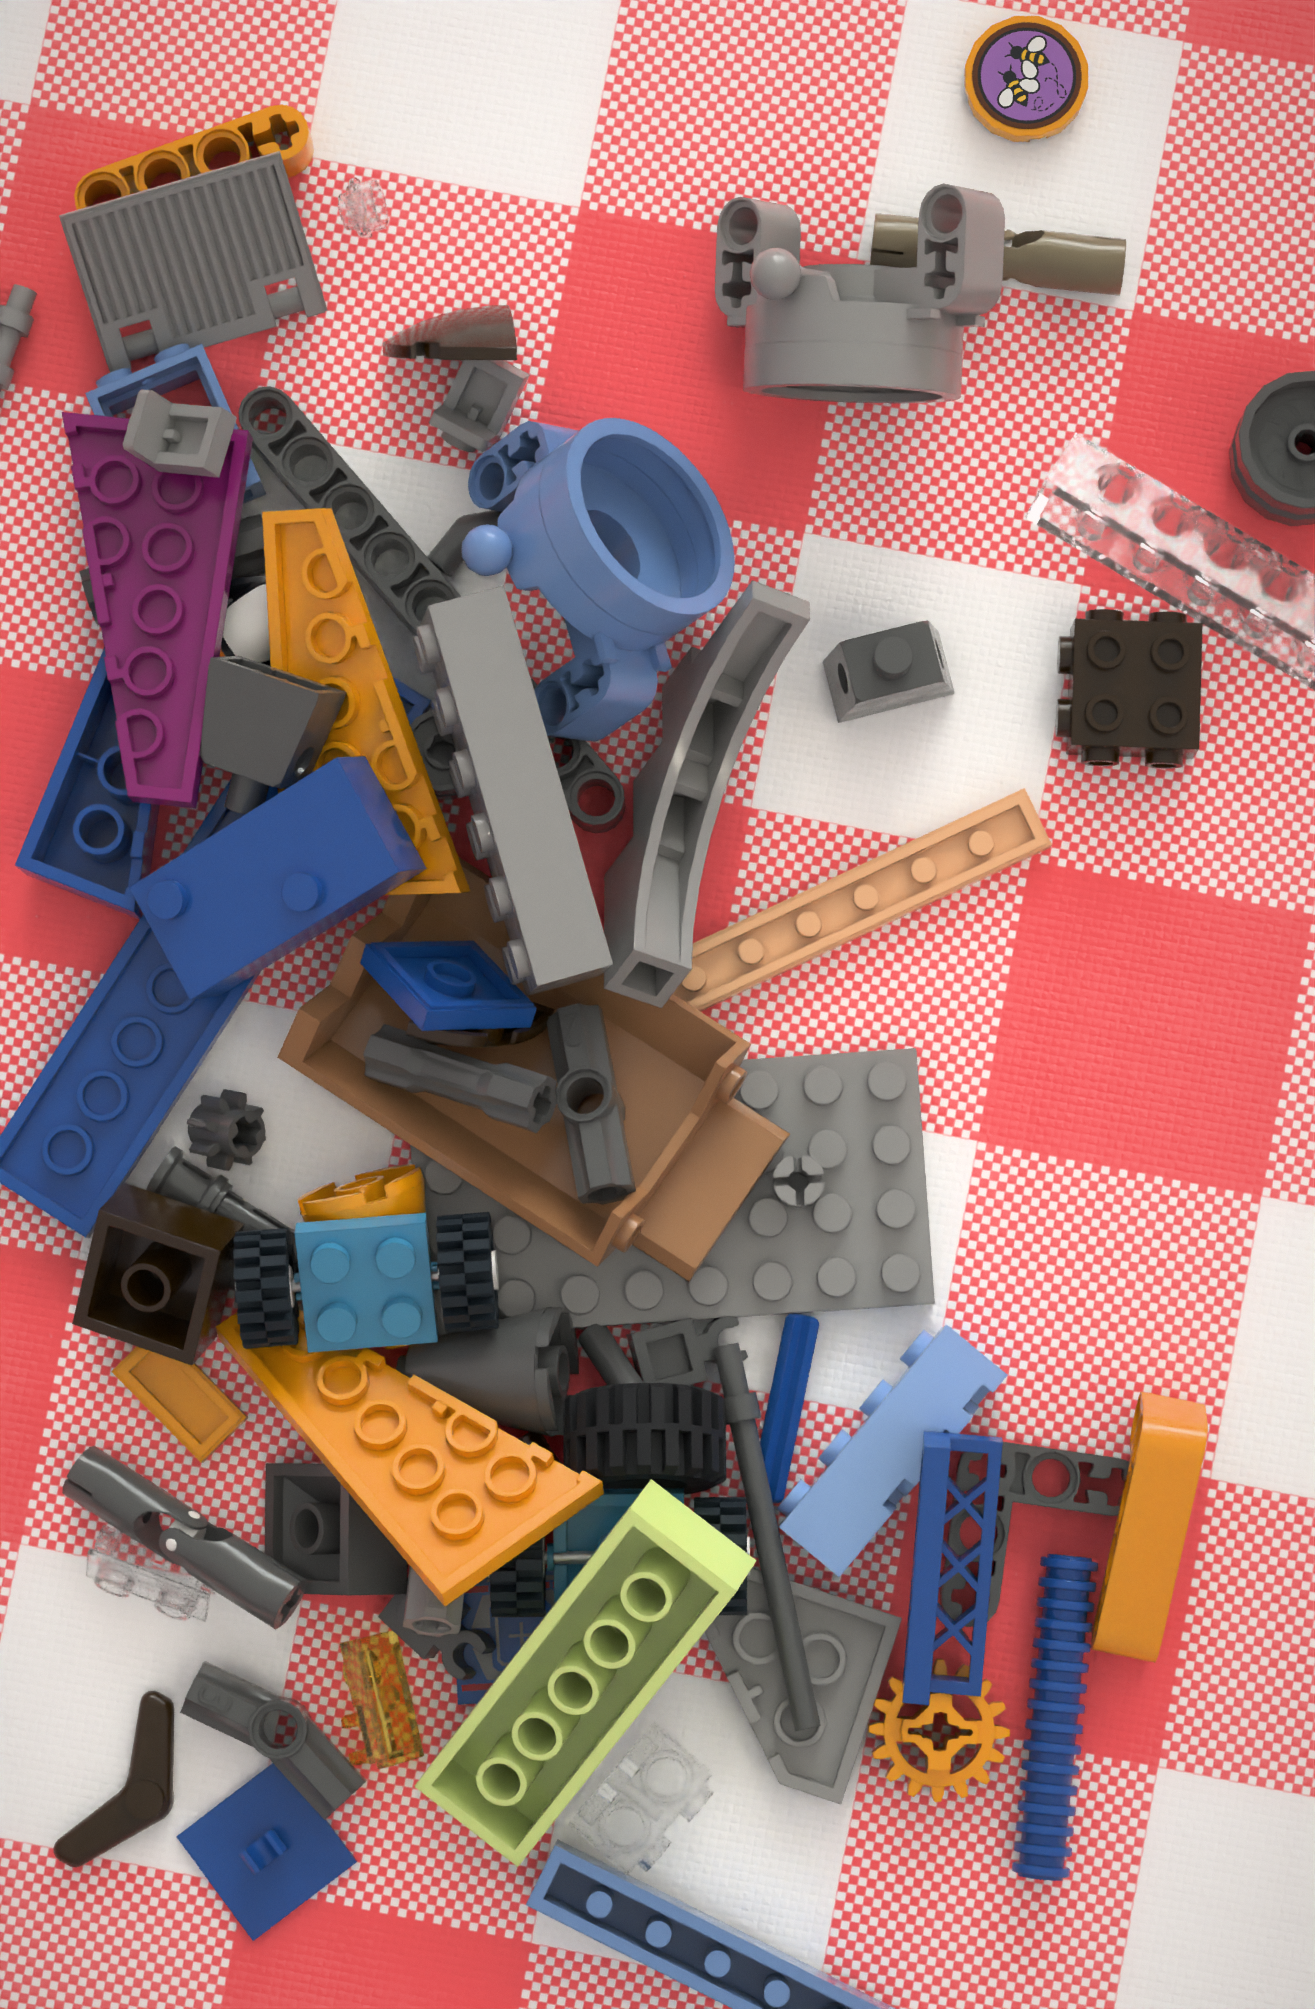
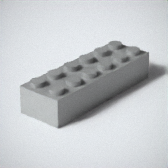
[413,585,613,996]

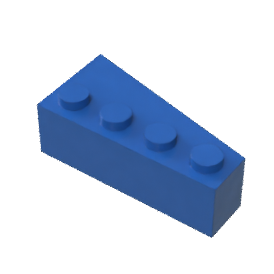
[15,648,160,920]

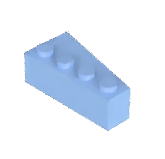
[777,1325,1008,1577]

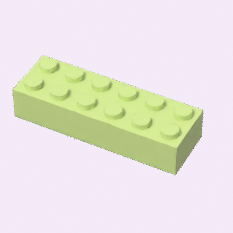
[414,1479,757,1867]

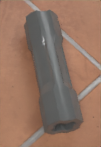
[363,1024,557,1133]

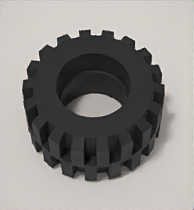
[563,1383,727,1495]

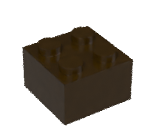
[72,1183,245,1366]

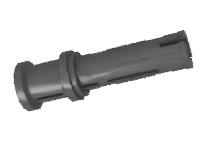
[146,1146,299,1273]

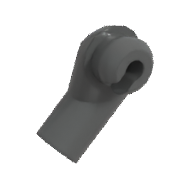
[427,510,502,577]

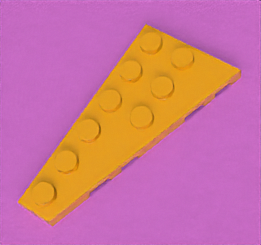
[262,508,470,895]
[216,1309,604,1606]

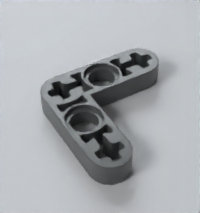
[940,1442,1129,1627]

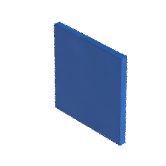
[176,1763,357,1941]

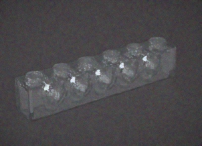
[1024,432,1315,691]

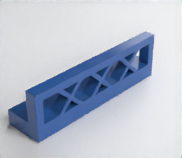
[902,1431,1003,1705]

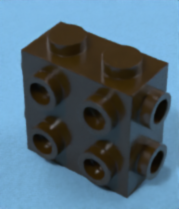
[1055,609,1203,769]

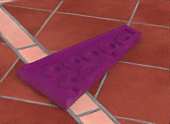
[62,412,253,809]

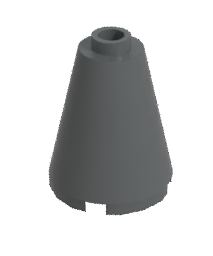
[396,1307,579,1437]

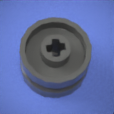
[1229,371,1315,526]

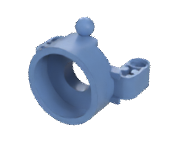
[462,418,735,742]

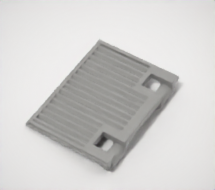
[59,151,328,372]

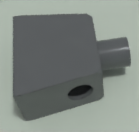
[822,620,955,723]
[200,656,346,814]

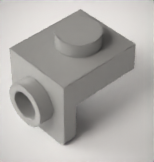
[429,360,530,452]
[123,390,237,477]

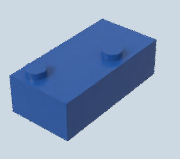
[129,756,427,1000]

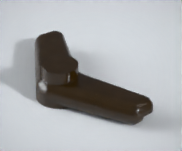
[53,1690,175,1868]

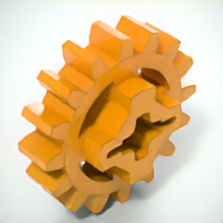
[868,1659,1010,1802]

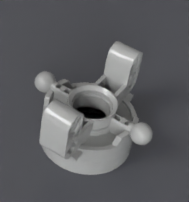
[715,183,1005,404]

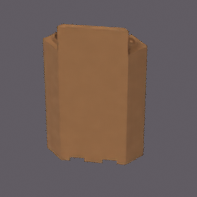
[277,857,790,1282]

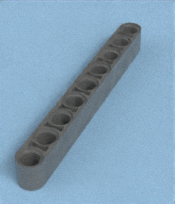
[238,386,626,834]

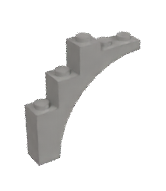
[604,580,810,1008]

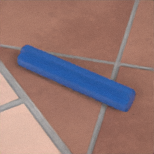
[760,1313,819,1504]

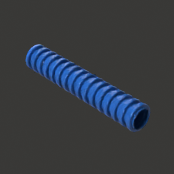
[1012,1554,1098,1881]

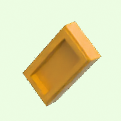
[111,1346,249,1463]

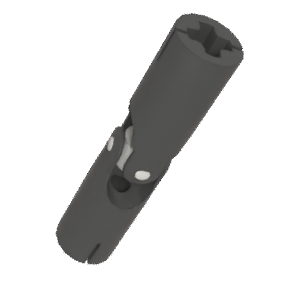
[62,1446,307,1630]

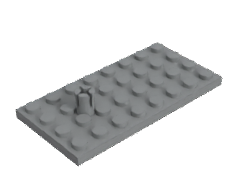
[410,1048,935,1335]

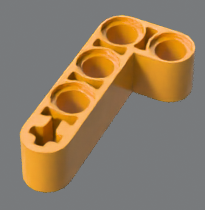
[74,104,314,210]
[1091,1391,1208,1663]

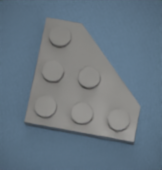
[705,1567,902,1805]

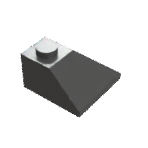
[264,1463,408,1595]

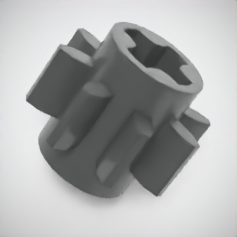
[186,1089,266,1171]

